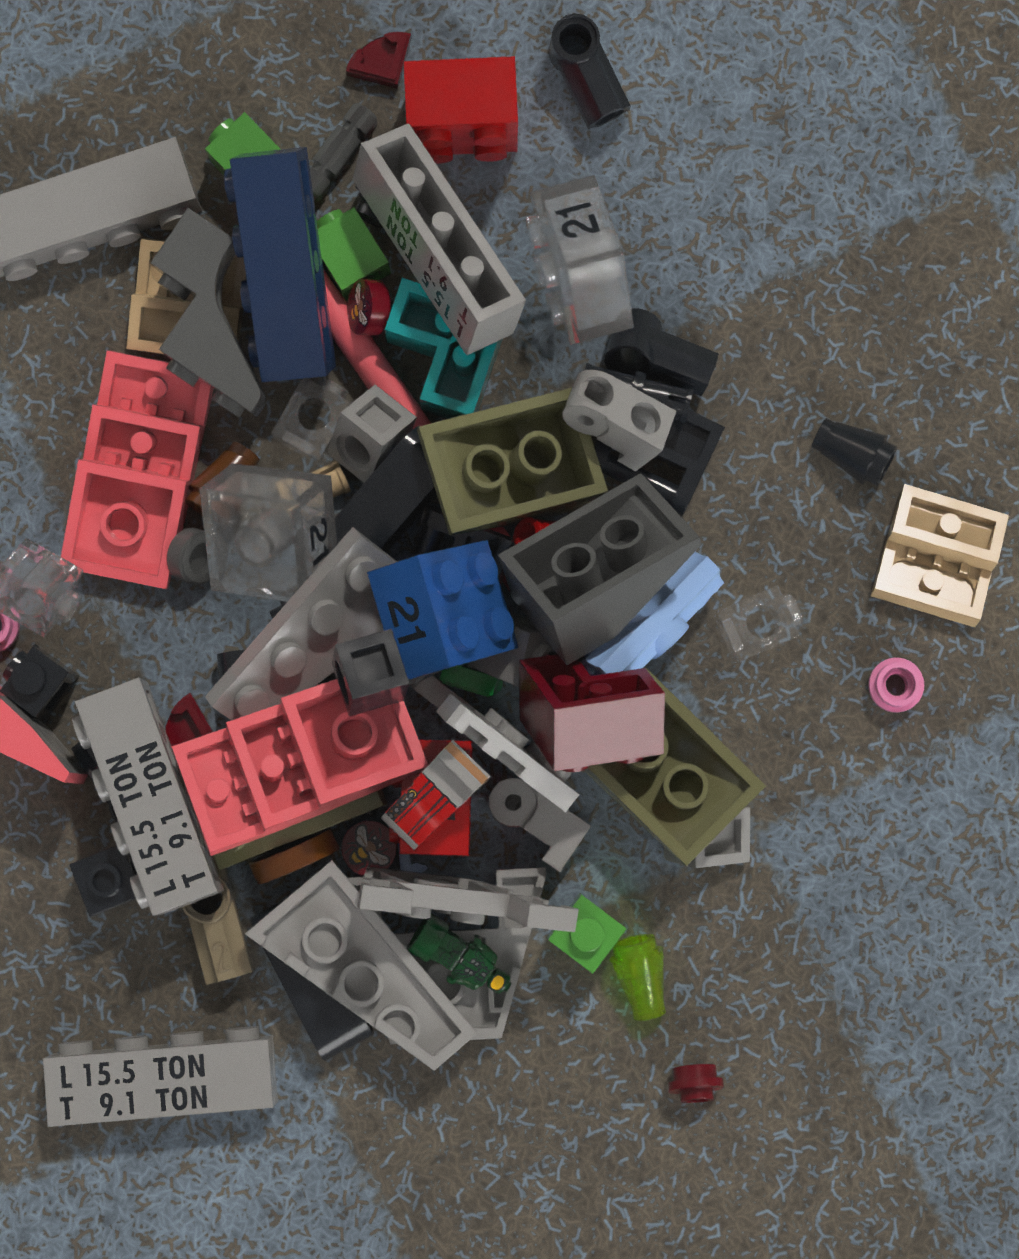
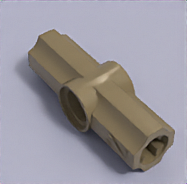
[182,856,254,985]

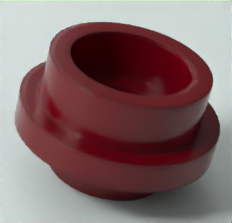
[668,1064,724,1103]

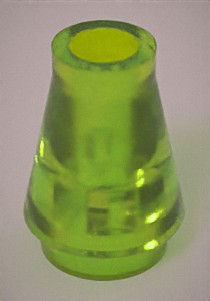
[609,934,666,1021]

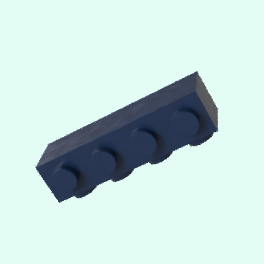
[224,147,336,382]

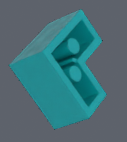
[384,278,503,419]

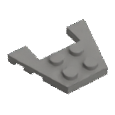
[408,673,580,813]
[357,866,579,932]
[347,867,546,1044]

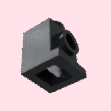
[0,644,80,720]

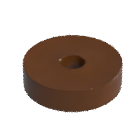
[249,828,340,885]

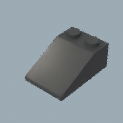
[498,473,702,665]

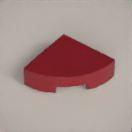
[346,32,412,89]
[165,693,214,747]

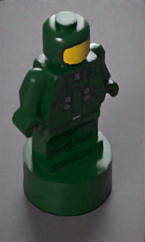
[407,913,512,994]

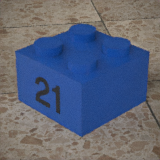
[367,540,519,680]

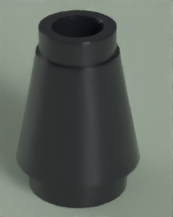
[811,418,898,486]

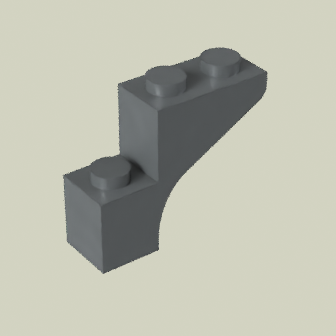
[151,208,266,418]

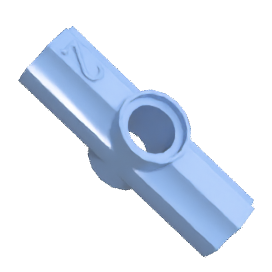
[580,551,724,676]

